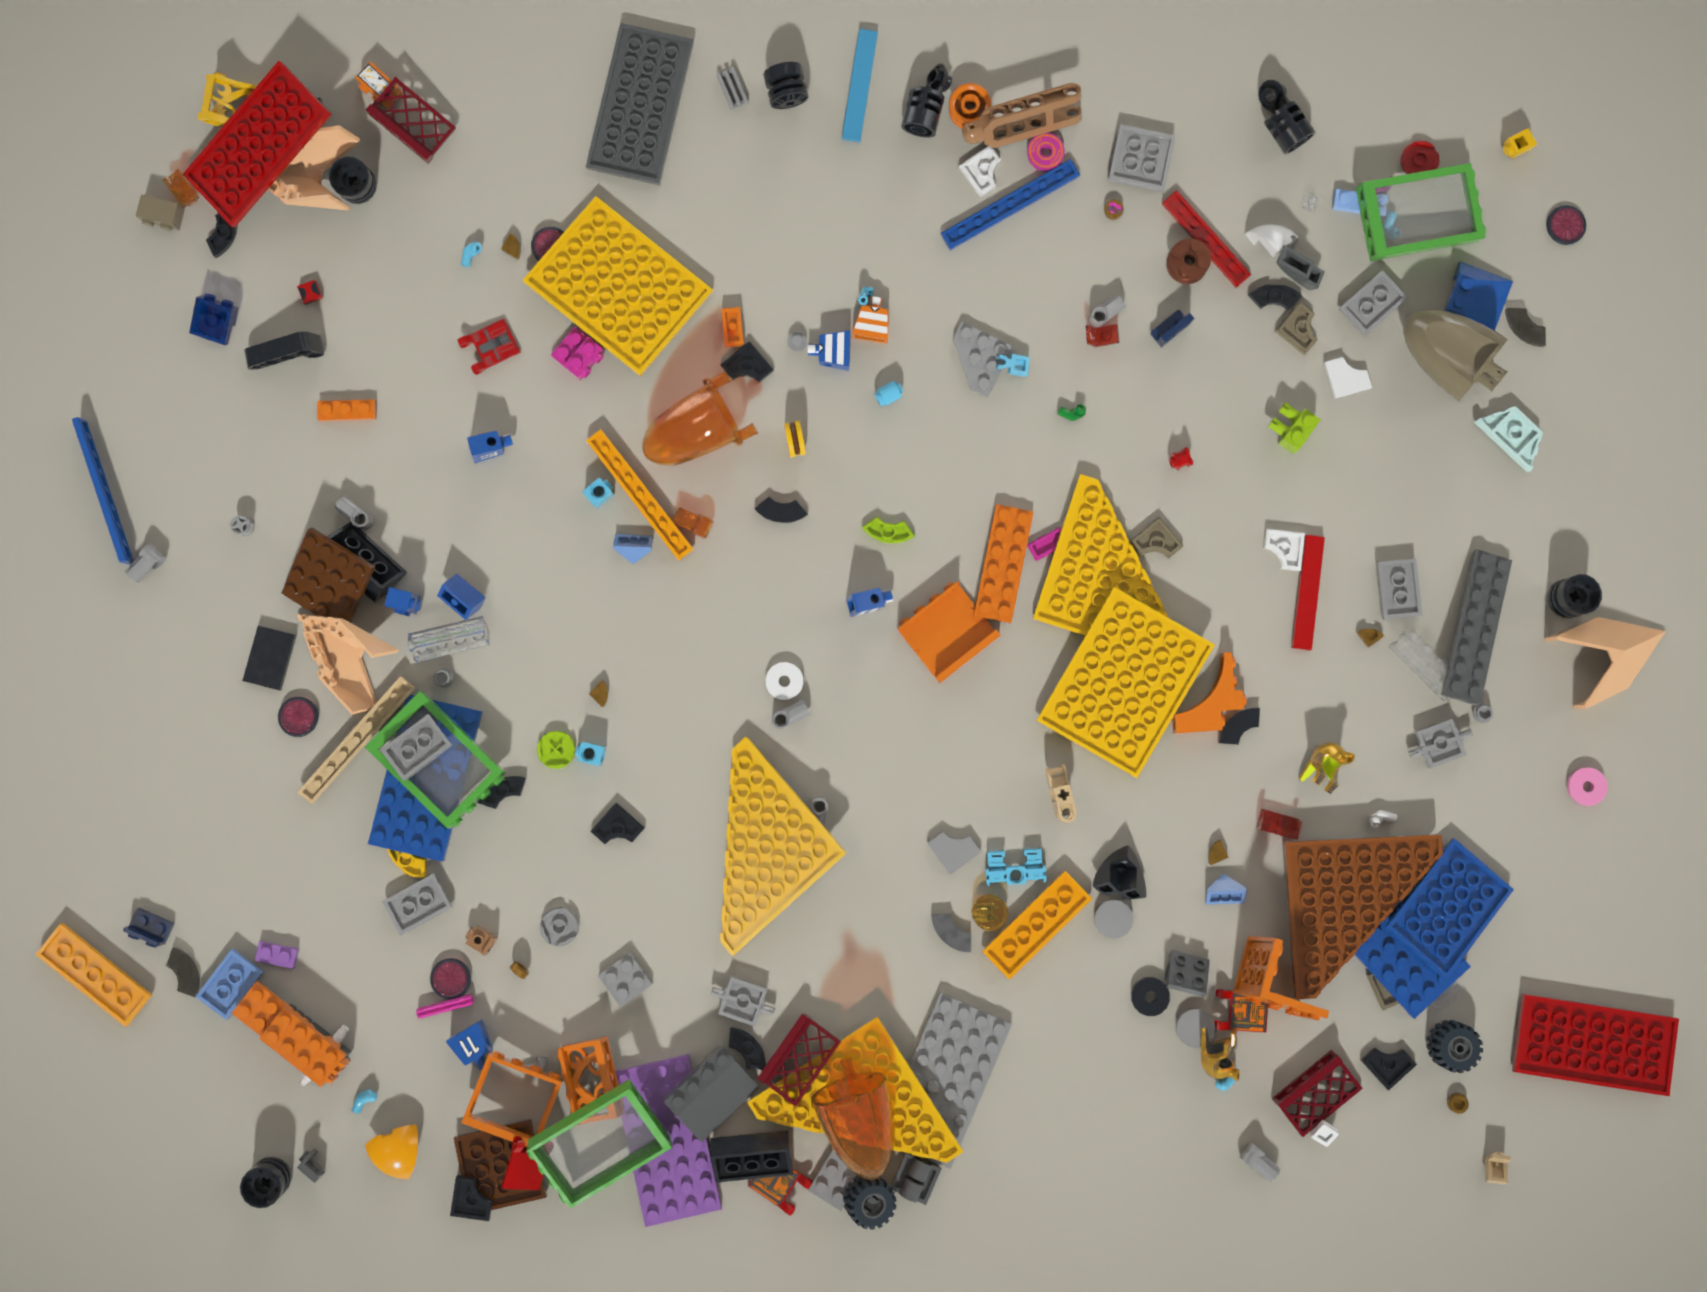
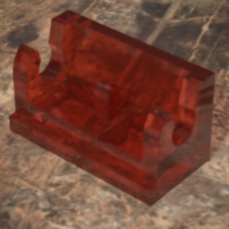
[1256,809,1302,840]

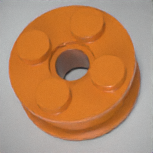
[949,83,991,129]

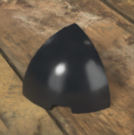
[1092,845,1146,899]

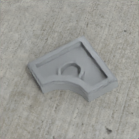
[928,832,981,874]

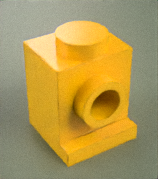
[1503,128,1537,159]

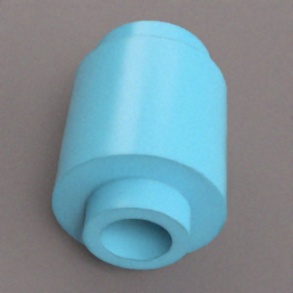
[874,381,903,407]

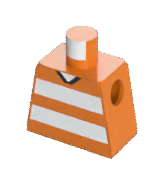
[852,297,888,344]

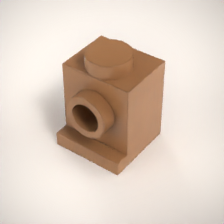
[465,925,498,956]

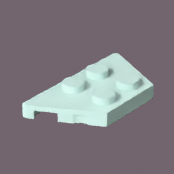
[1474,406,1543,473]

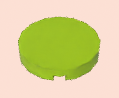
[537,731,576,769]

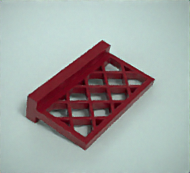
[365,77,456,164]
[757,1013,842,1107]
[1271,1050,1363,1137]

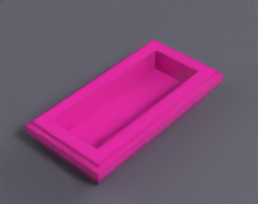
[1027,527,1062,561]

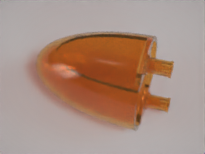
[642,371,758,466]
[812,1057,895,1180]

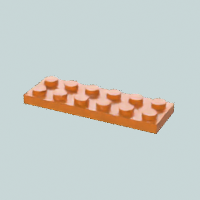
[973,504,1033,624]

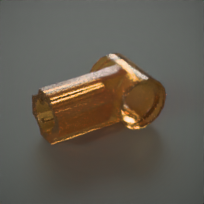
[673,507,714,539]

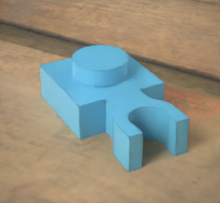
[996,354,1030,377]

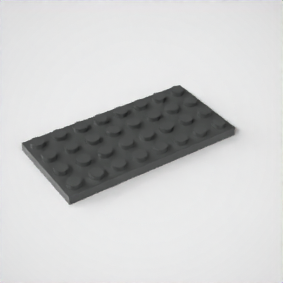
[586,23,694,185]

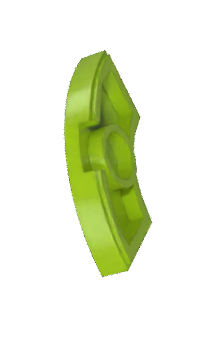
[862,516,915,544]

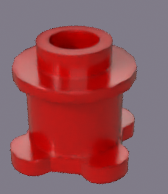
[1169,447,1193,471]

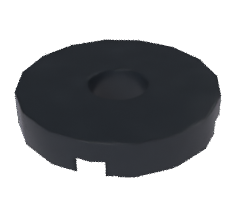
[1131,977,1170,1016]

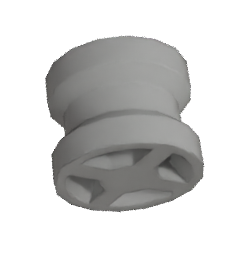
[230,515,254,536]

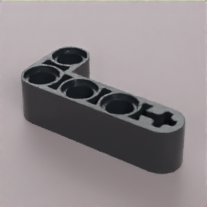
[244,331,324,370]

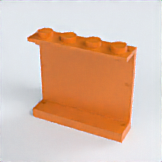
[897,581,1001,684]

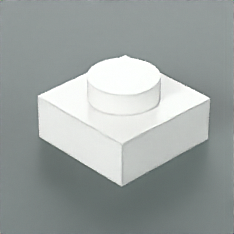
[1310,1120,1339,1147]

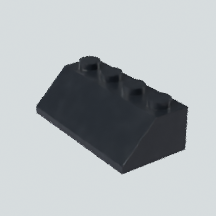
[327,522,407,603]
[711,1130,793,1183]

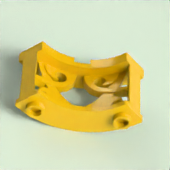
[197,72,257,128]

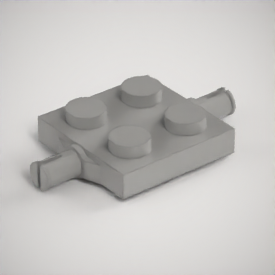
[1408,719,1473,768]
[710,976,775,1027]

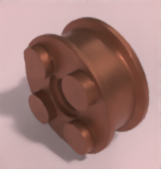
[1166,238,1211,284]

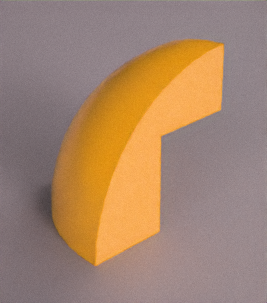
[365,1125,418,1179]

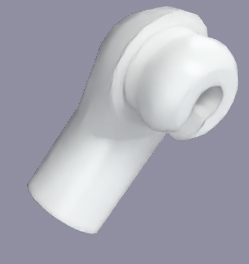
[1368,810,1397,828]

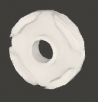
[765,662,804,700]

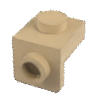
[1484,1152,1511,1185]

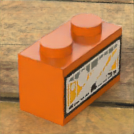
[355,61,403,109]

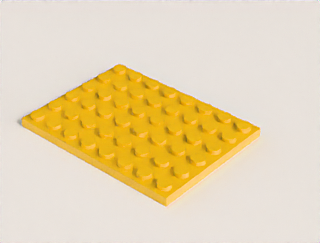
[522,196,713,377]
[1036,587,1215,778]

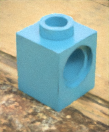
[582,477,614,509]
[575,742,607,766]

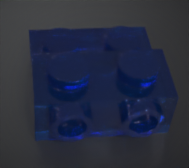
[189,293,239,346]

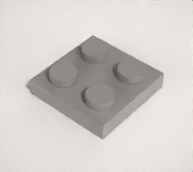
[598,952,653,1007]

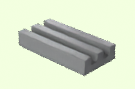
[716,67,748,110]

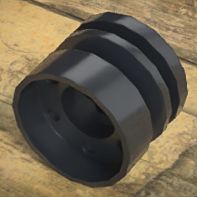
[763,61,809,109]
[329,156,377,204]
[1548,574,1602,618]
[240,1157,292,1208]

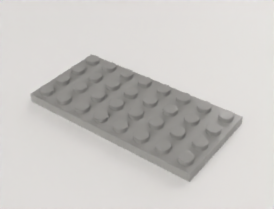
[909,992,1012,1169]

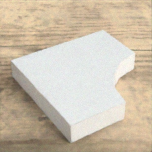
[959,146,1001,198]
[1323,357,1372,399]
[1263,529,1305,571]

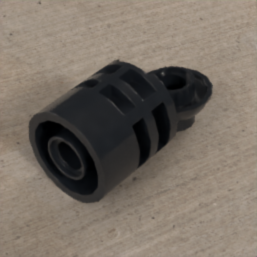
[901,63,952,138]
[1258,80,1316,155]

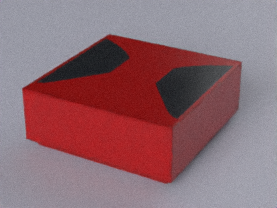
[297,279,323,305]

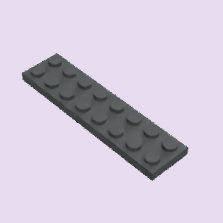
[1441,549,1512,706]

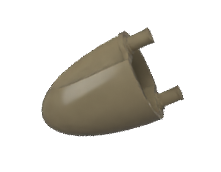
[1403,309,1508,401]

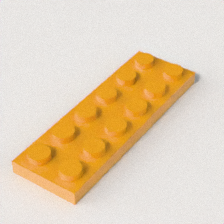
[982,870,1092,980]
[35,923,153,1027]

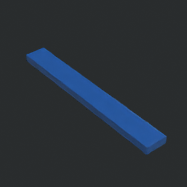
[940,159,1080,250]
[72,417,134,564]

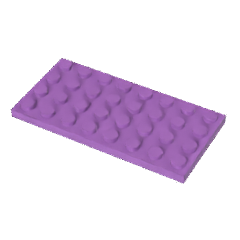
[615,1054,722,1227]

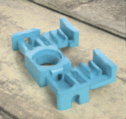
[985,848,1046,886]

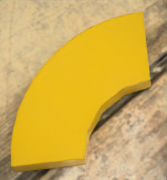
[388,849,427,878]

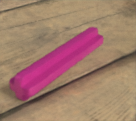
[416,994,474,1019]

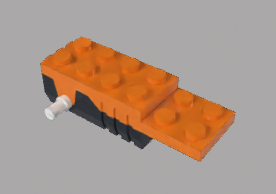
[232,981,352,1087]

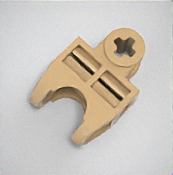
[1045,764,1077,823]

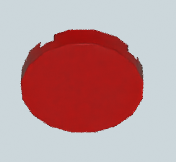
[1400,141,1440,174]

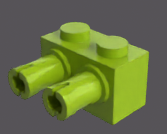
[1267,402,1321,454]

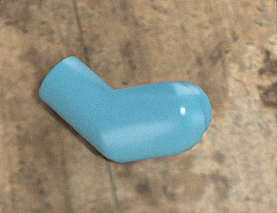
[461,242,482,267]

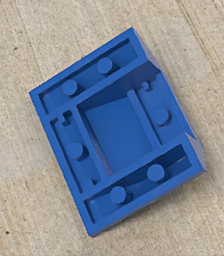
[1444,261,1513,331]

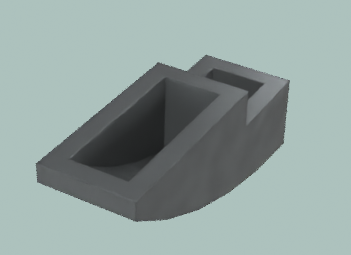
[1276,245,1325,290]

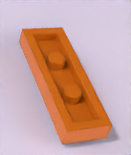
[317,399,376,421]

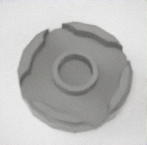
[1094,899,1133,939]
[540,907,579,946]
[1176,1008,1215,1048]

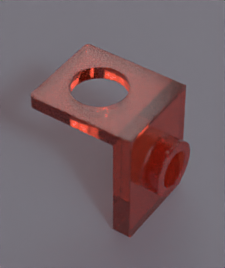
[1085,324,1119,348]

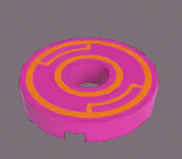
[1027,133,1065,171]

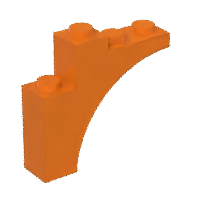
[1172,652,1246,734]

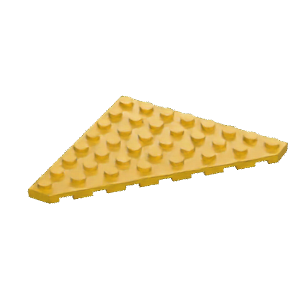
[1033,474,1170,636]
[720,737,847,956]
[747,1016,964,1163]

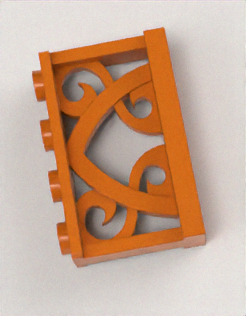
[557,1036,625,1125]

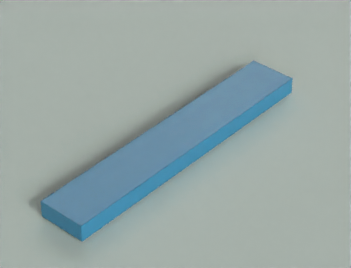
[842,29,878,143]

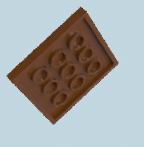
[281,528,375,623]
[453,1119,547,1210]

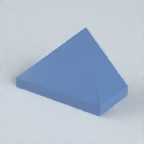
[613,534,654,564]
[1205,874,1247,904]

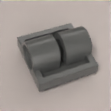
[1165,950,1210,997]
[890,1152,942,1205]

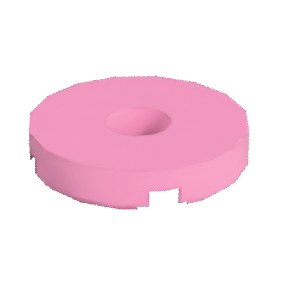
[1567,767,1608,806]

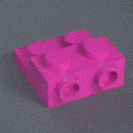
[551,327,605,380]

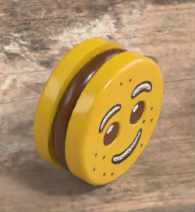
[784,420,806,458]

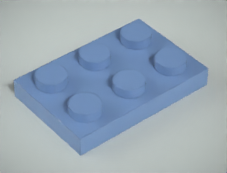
[196,949,264,1020]

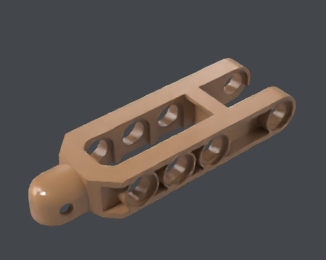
[961,83,1082,148]

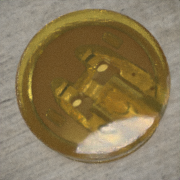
[972,894,1008,931]

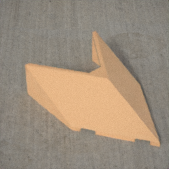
[268,125,360,210]
[297,614,398,714]
[1544,617,1666,709]

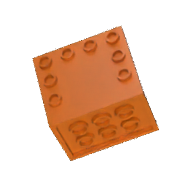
[1233,936,1329,1021]

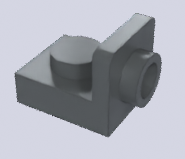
[297,1149,325,1183]

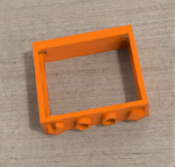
[461,1051,563,1147]

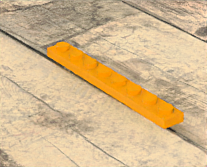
[586,429,694,561]

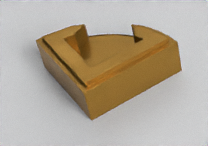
[501,233,521,260]
[1356,628,1384,648]
[589,680,608,707]
[1208,840,1229,865]

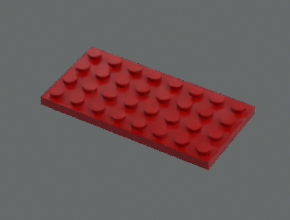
[183,60,332,227]
[1512,994,1679,1097]

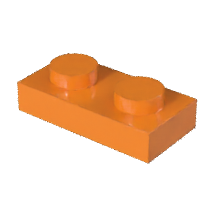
[721,307,744,348]

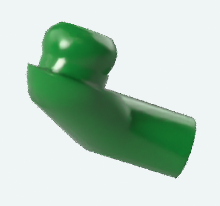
[1057,404,1086,421]

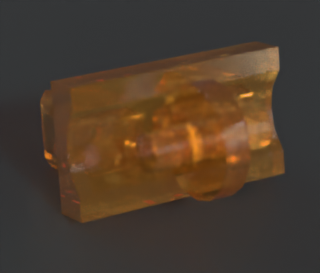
[162,169,199,208]

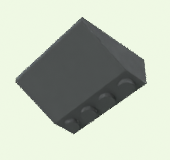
[662,1044,760,1142]

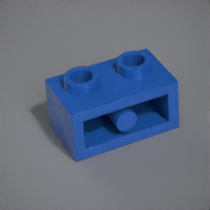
[437,574,486,620]
[384,587,422,617]

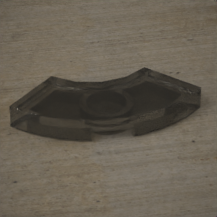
[1505,308,1546,347]
[166,947,200,997]

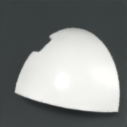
[1245,224,1299,257]

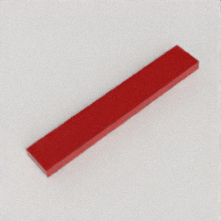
[1162,190,1252,288]
[1291,535,1325,651]

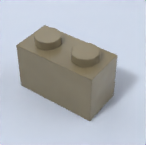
[136,195,185,231]

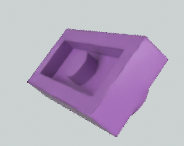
[255,941,299,969]

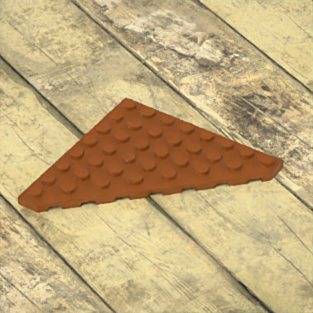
[1284,834,1443,999]

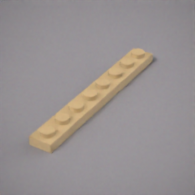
[297,676,416,804]

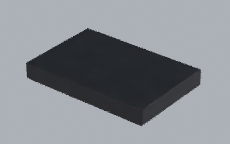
[242,625,297,691]

